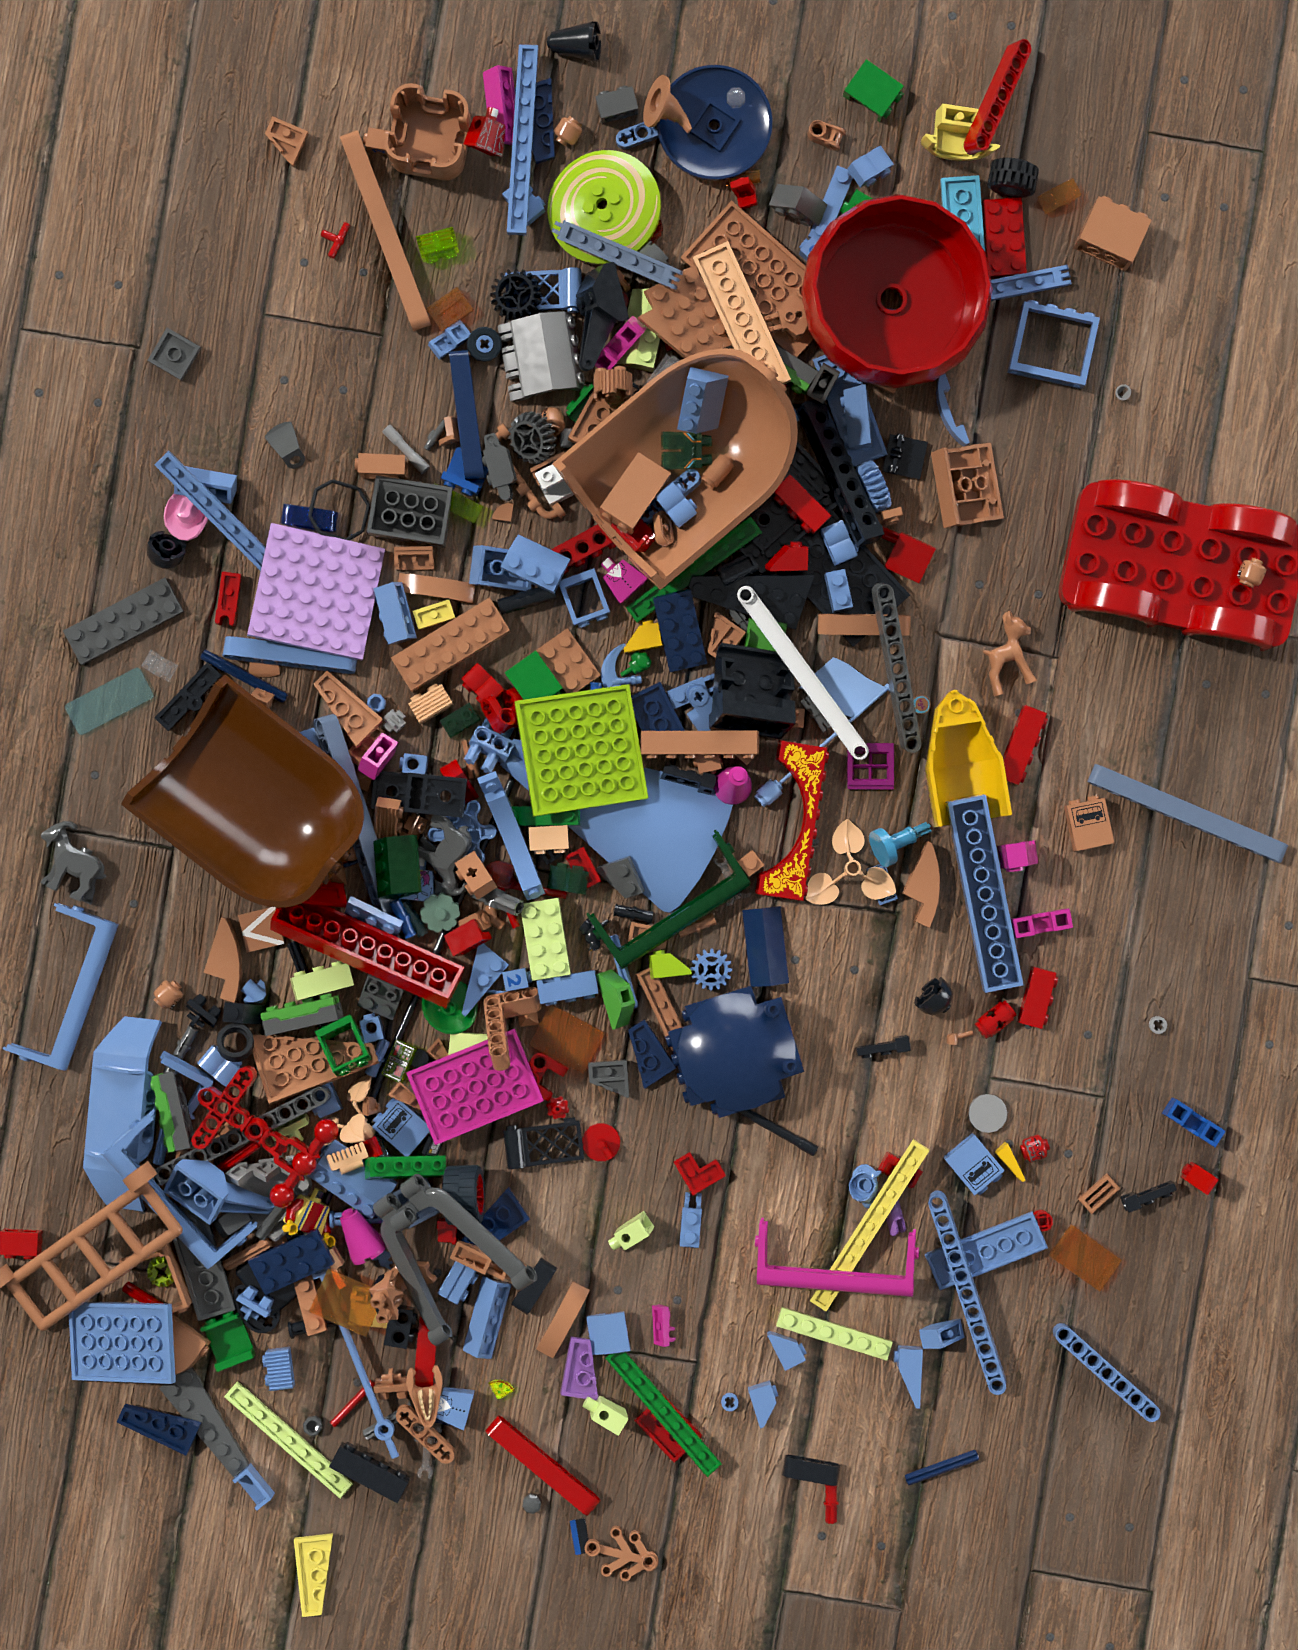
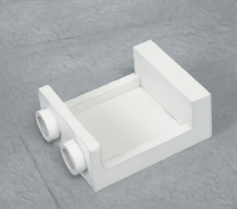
[535,465,574,507]

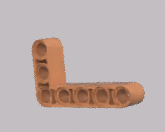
[484,987,542,1071]

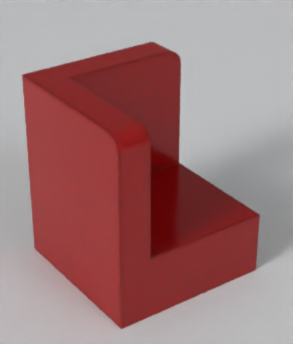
[437,1218,458,1245]

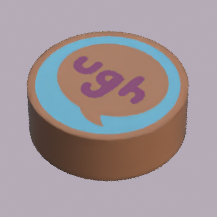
[913,695,931,715]

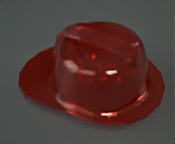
[473,860,517,889]

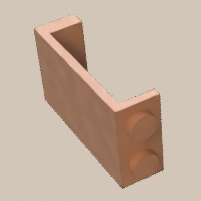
[599,452,671,535]
[158,1240,192,1315]

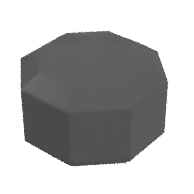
[303,1416,323,1436]
[522,1493,542,1514]

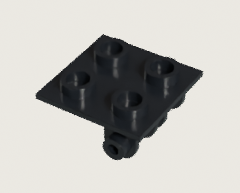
[882,434,928,480]

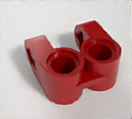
[481,688,523,734]
[529,1052,569,1102]

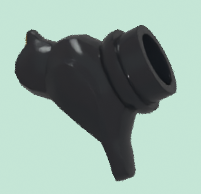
[579,918,610,951]

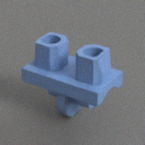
[236,1285,274,1321]

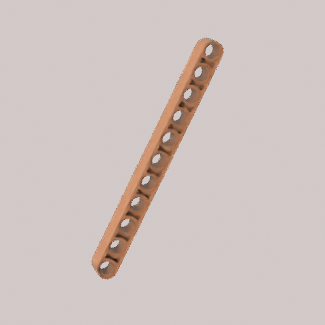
[340,130,431,332]

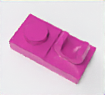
[652,1304,675,1347]

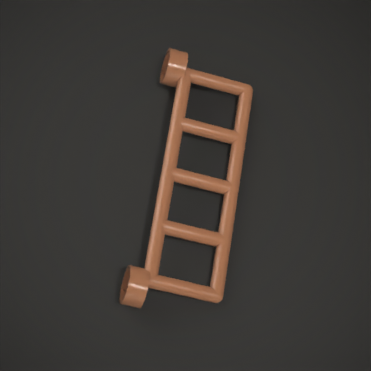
[0,1161,183,1331]

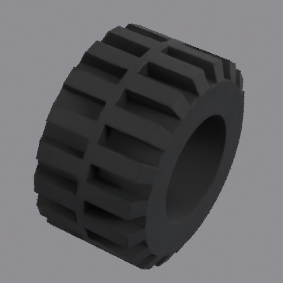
[987,158,1039,198]

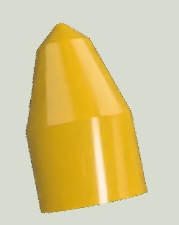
[925,690,1012,827]

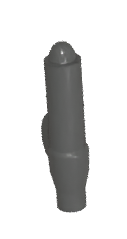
[424,420,445,451]

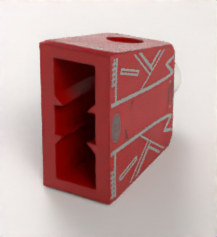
[463,107,506,157]

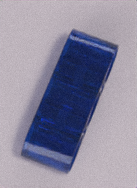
[280,504,338,532]

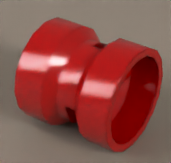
[1034,1210,1053,1231]

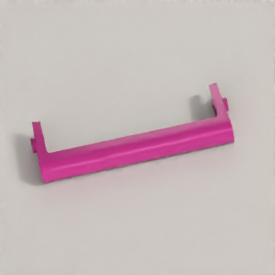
[755,1218,919,1297]

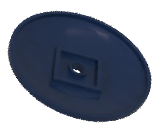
[657,65,772,181]

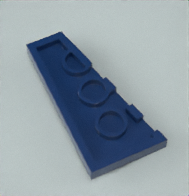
[461,1187,530,1245]
[117,1404,202,1456]

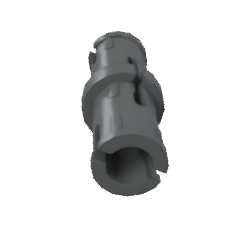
[801,696,831,733]

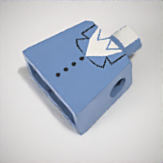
[436,1387,475,1430]

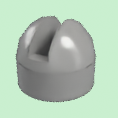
[1115,384,1131,400]

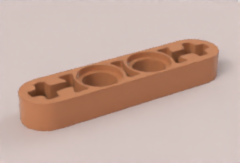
[396,1404,455,1464]

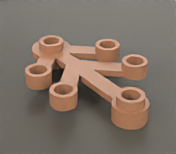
[585,1526,659,1582]

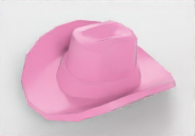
[164,494,208,541]

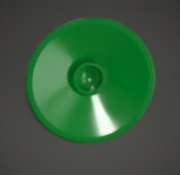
[422,981,478,1034]

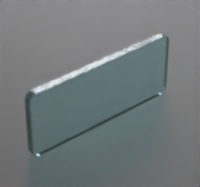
[65,668,154,735]

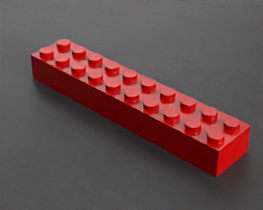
[270,903,464,1008]

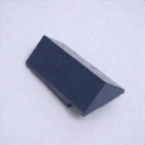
[742,906,789,987]

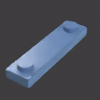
[808,165,853,240]

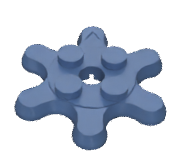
[427,800,497,863]

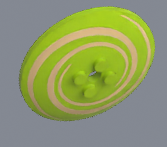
[547,150,661,265]

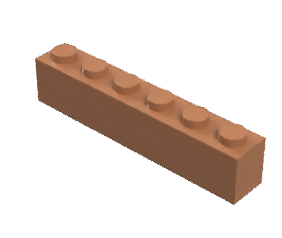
[641,731,759,758]

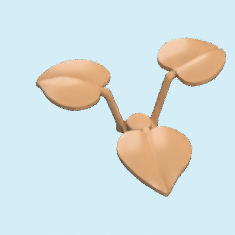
[805,819,896,905]
[324,1075,375,1146]

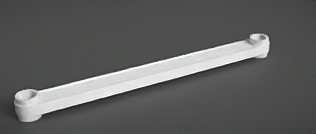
[737,586,869,760]

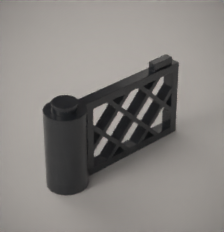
[503,1117,584,1169]

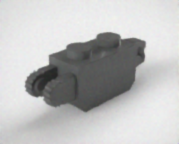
[482,433,517,502]

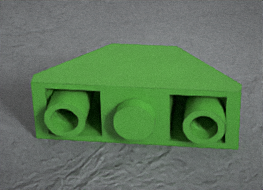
[596,969,635,1030]

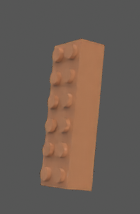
[391,597,511,692]

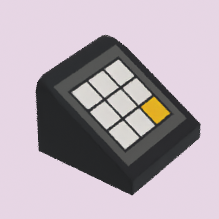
[422,1135,443,1156]

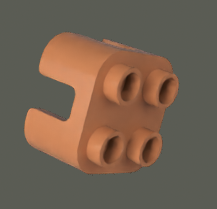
[384,83,471,181]

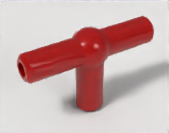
[321,222,350,259]

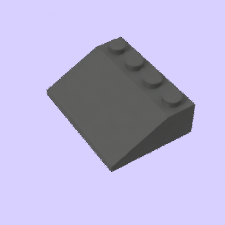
[367,475,453,548]

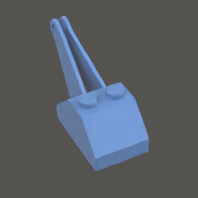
[163,1159,275,1225]

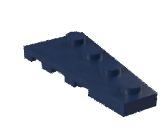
[514,78,555,164]

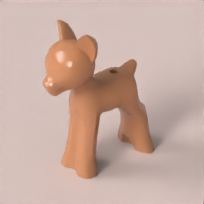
[983,611,1037,697]

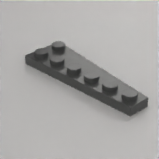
[159,1367,249,1477]

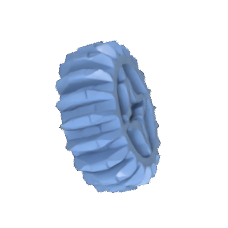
[856,460,891,513]

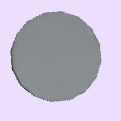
[968,1094,1007,1133]

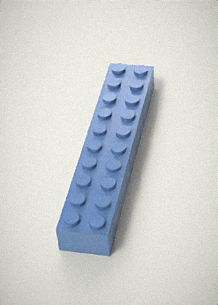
[945,794,1023,993]

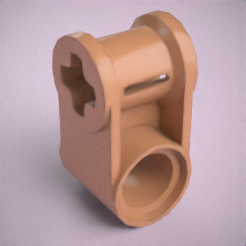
[807,120,846,151]

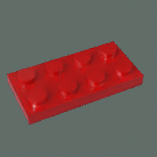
[982,197,1027,278]

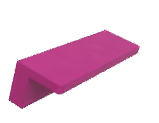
[483,65,515,145]

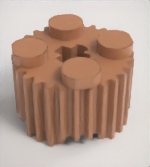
[594,366,633,404]

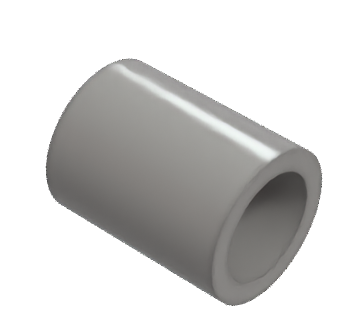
[560,428,574,448]

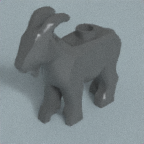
[418,815,472,896]
[41,821,106,905]

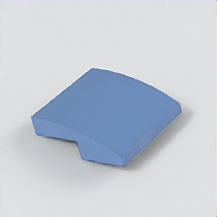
[586,1311,630,1355]

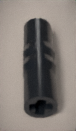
[497,587,557,615]

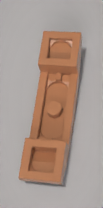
[398,573,476,603]
[536,1281,590,1358]

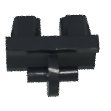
[186,994,221,1028]

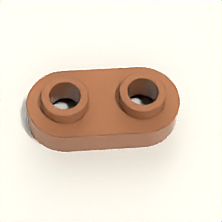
[653,510,674,547]

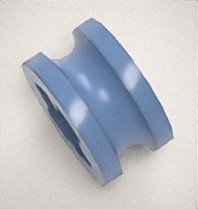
[721,1393,739,1411]

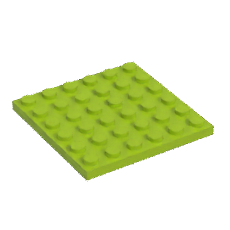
[514,684,648,817]

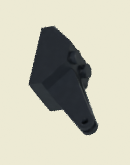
[576,262,629,371]

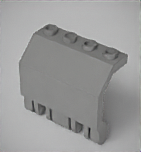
[498,311,585,402]

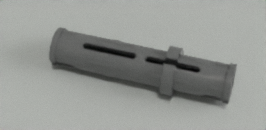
[162,1025,199,1073]

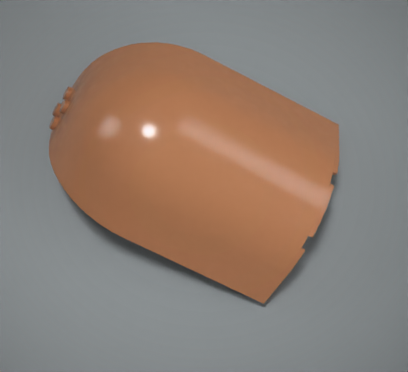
[552,348,798,590]

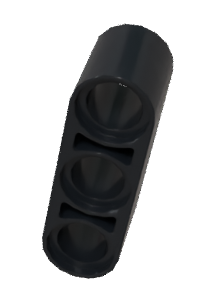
[511,1257,557,1315]
[782,1455,841,1486]

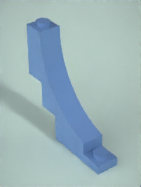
[477,771,545,901]

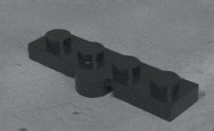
[155,662,222,732]

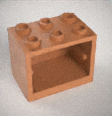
[1073,196,1152,271]

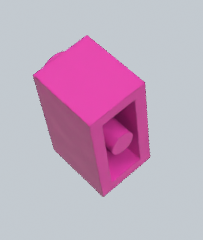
[358,733,398,780]

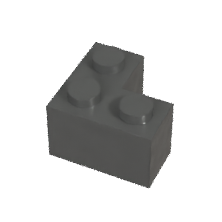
[769,184,828,227]

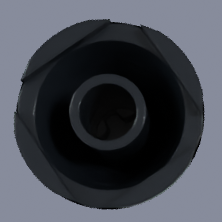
[547,21,601,62]

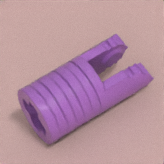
[886,1199,906,1236]

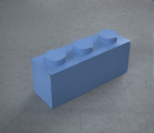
[174,466,237,504]
[374,582,417,644]

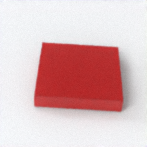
[884,532,936,583]

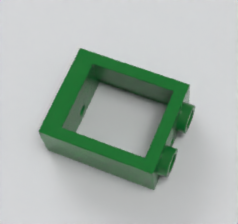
[315,1014,372,1077]

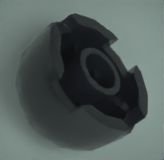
[147,531,186,569]
[914,977,953,1015]

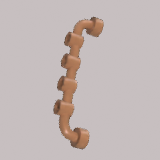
[496,424,567,519]

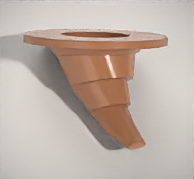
[643,75,692,134]

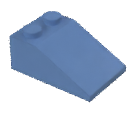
[469,545,532,591]

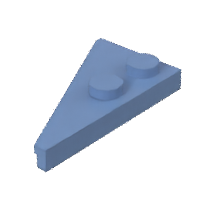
[462,944,509,1017]

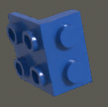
[441,447,489,497]

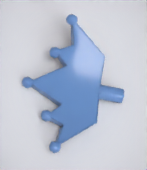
[372,1247,393,1269]

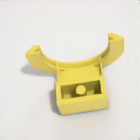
[921,104,1000,161]

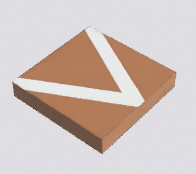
[238,907,285,952]

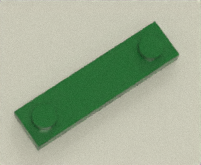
[512,806,580,826]

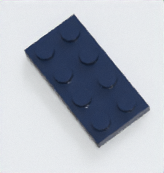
[652,588,707,672]
[248,1228,335,1295]

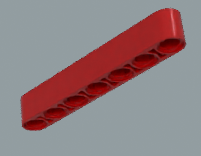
[964,39,1032,155]
[485,1415,601,1516]

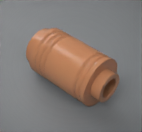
[701,454,734,489]

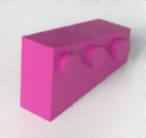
[997,840,1038,872]

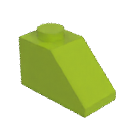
[648,950,692,979]

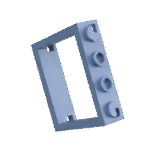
[1007,300,1100,389]

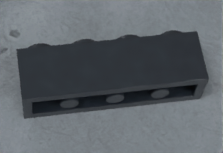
[329,1442,410,1503]

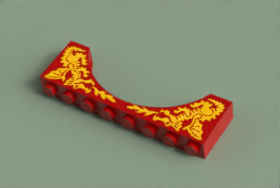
[755,740,829,901]

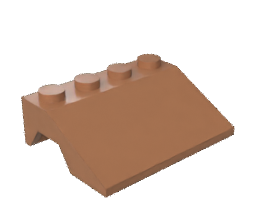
[931,443,1004,528]

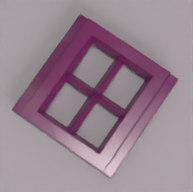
[847,743,894,789]

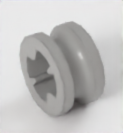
[1149,1016,1167,1034]

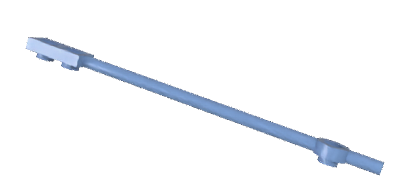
[312,1266,399,1459]

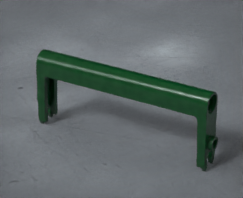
[586,830,752,969]

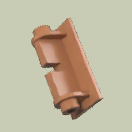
[399,813,428,841]

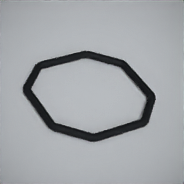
[308,479,370,541]

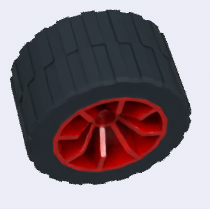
[442,1165,485,1225]

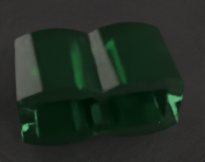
[547,862,589,895]

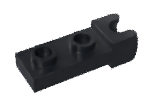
[660,765,717,795]
[855,1035,911,1059]
[1120,1181,1177,1213]

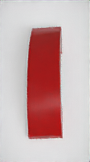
[414,1317,437,1387]

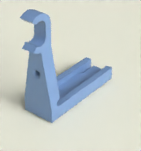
[160,1051,213,1120]

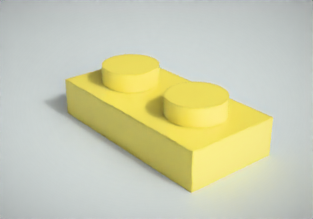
[413,600,455,630]

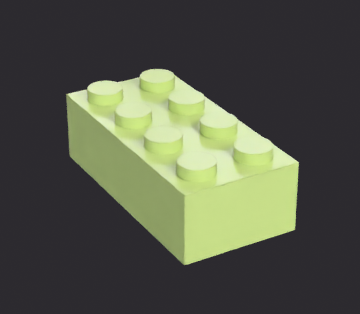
[521,898,571,981]

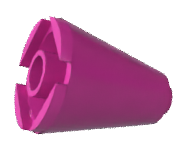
[714,767,752,805]
[340,1208,386,1265]

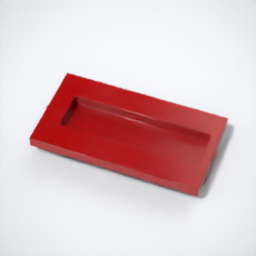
[303,882,347,908]

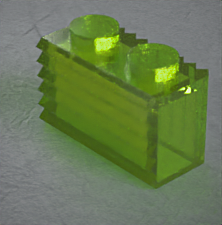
[416,227,460,264]

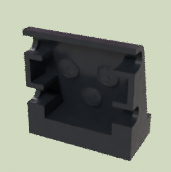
[709,643,796,739]

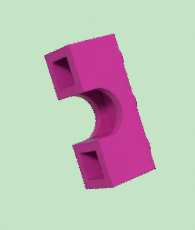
[595,315,647,370]
[1011,908,1073,938]

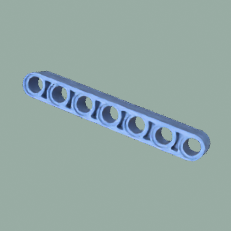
[223,636,357,674]
[1053,1323,1160,1422]

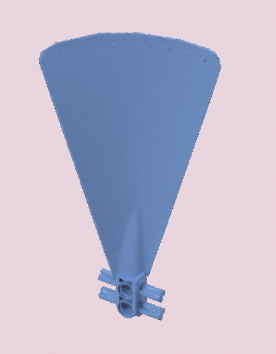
[464,718,733,913]

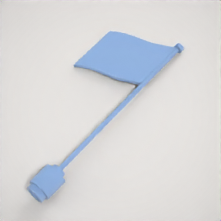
[754,657,890,807]

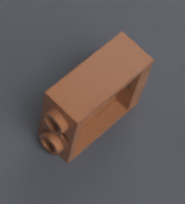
[355,453,409,480]

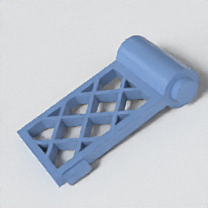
[505,267,582,313]

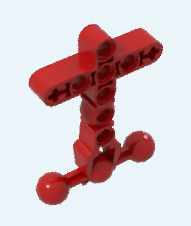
[191,1066,339,1208]

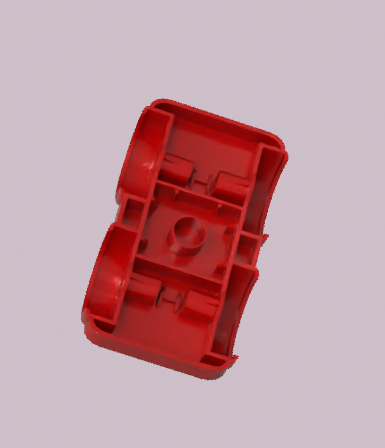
[1058,479,1298,651]

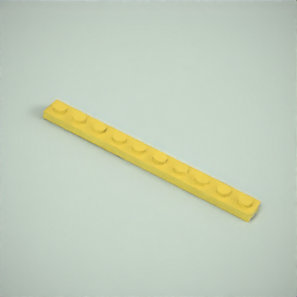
[810,1139,930,1311]

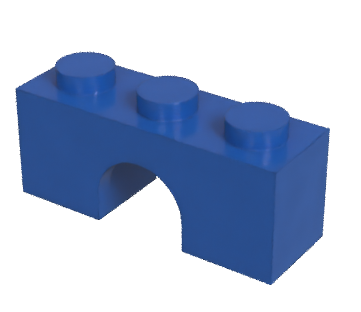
[1162,1097,1226,1147]

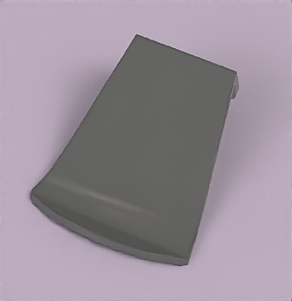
[265,422,305,469]

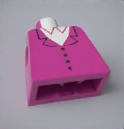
[601,557,647,605]

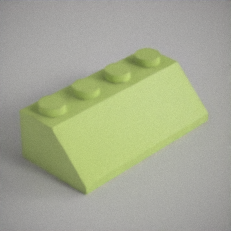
[616,289,661,372]

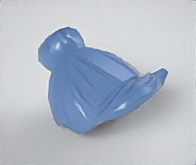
[849,1164,881,1208]

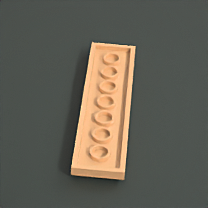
[693,241,791,385]

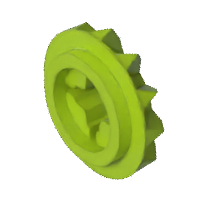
[147,1256,174,1287]

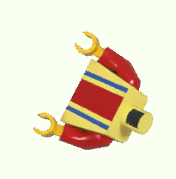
[282,1188,336,1247]

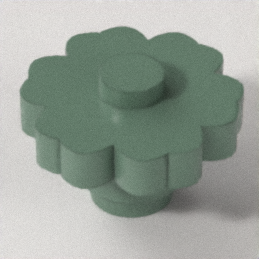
[420,893,460,932]

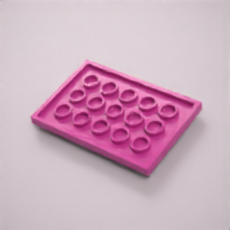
[406,1028,544,1145]

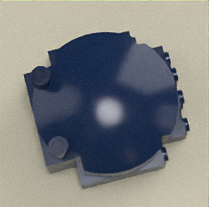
[665,986,804,1118]

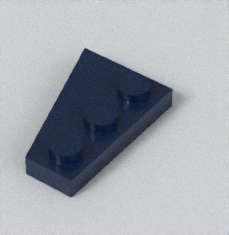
[628,1019,676,1089]

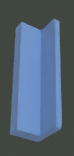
[463,1276,511,1359]

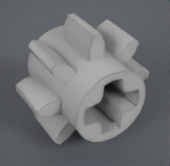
[383,709,406,733]

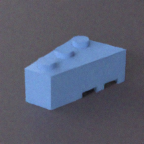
[536,970,599,1006]

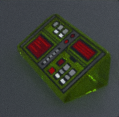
[382,1039,417,1083]

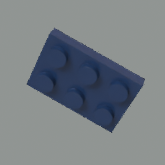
[631,682,685,731]

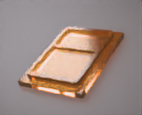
[529,1005,605,1074]
[309,1268,377,1337]

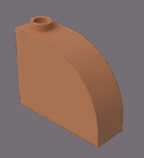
[172,1315,211,1375]

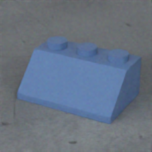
[677,367,729,434]
[840,384,873,450]
[501,534,571,594]

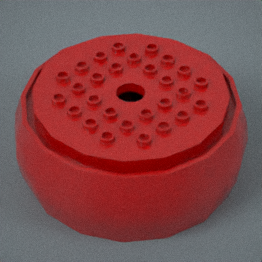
[801,194,993,389]

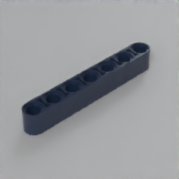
[449,350,485,481]

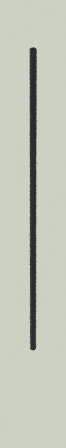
[322,778,516,1204]

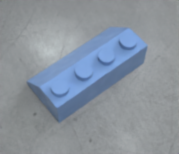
[308,1140,397,1220]

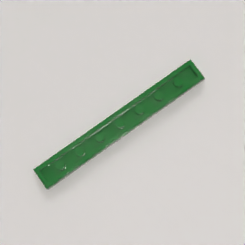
[626,517,762,623]
[605,1352,722,1477]

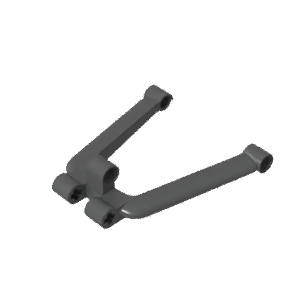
[373,1174,537,1346]

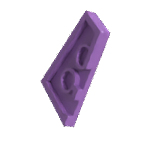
[560,1336,598,1400]

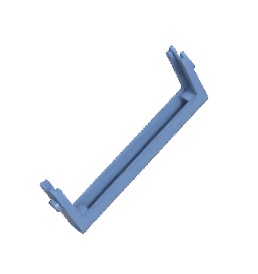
[3,903,119,1071]
[102,1109,258,1269]

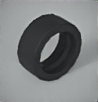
[216,1023,254,1062]

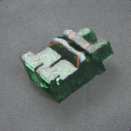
[661,432,712,470]

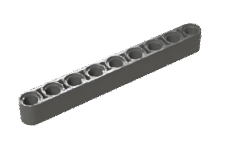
[872,583,921,753]

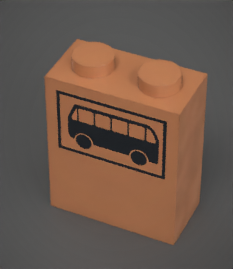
[1064,795,1114,851]

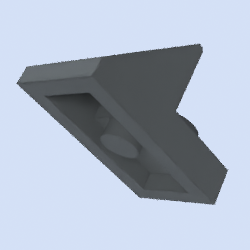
[212,1212,253,1238]

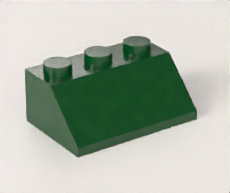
[373,835,422,900]

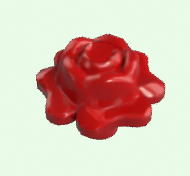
[546,1096,569,1119]

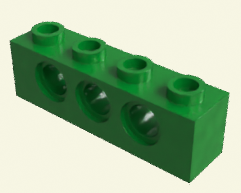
[364,1155,446,1180]

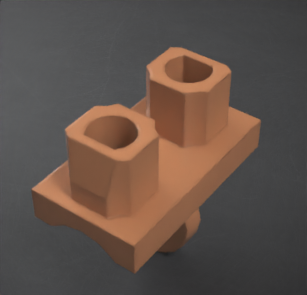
[374,1368,408,1400]

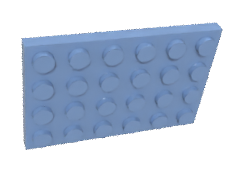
[69,1302,176,1384]

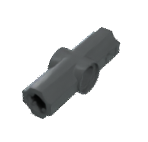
[468,888,524,916]

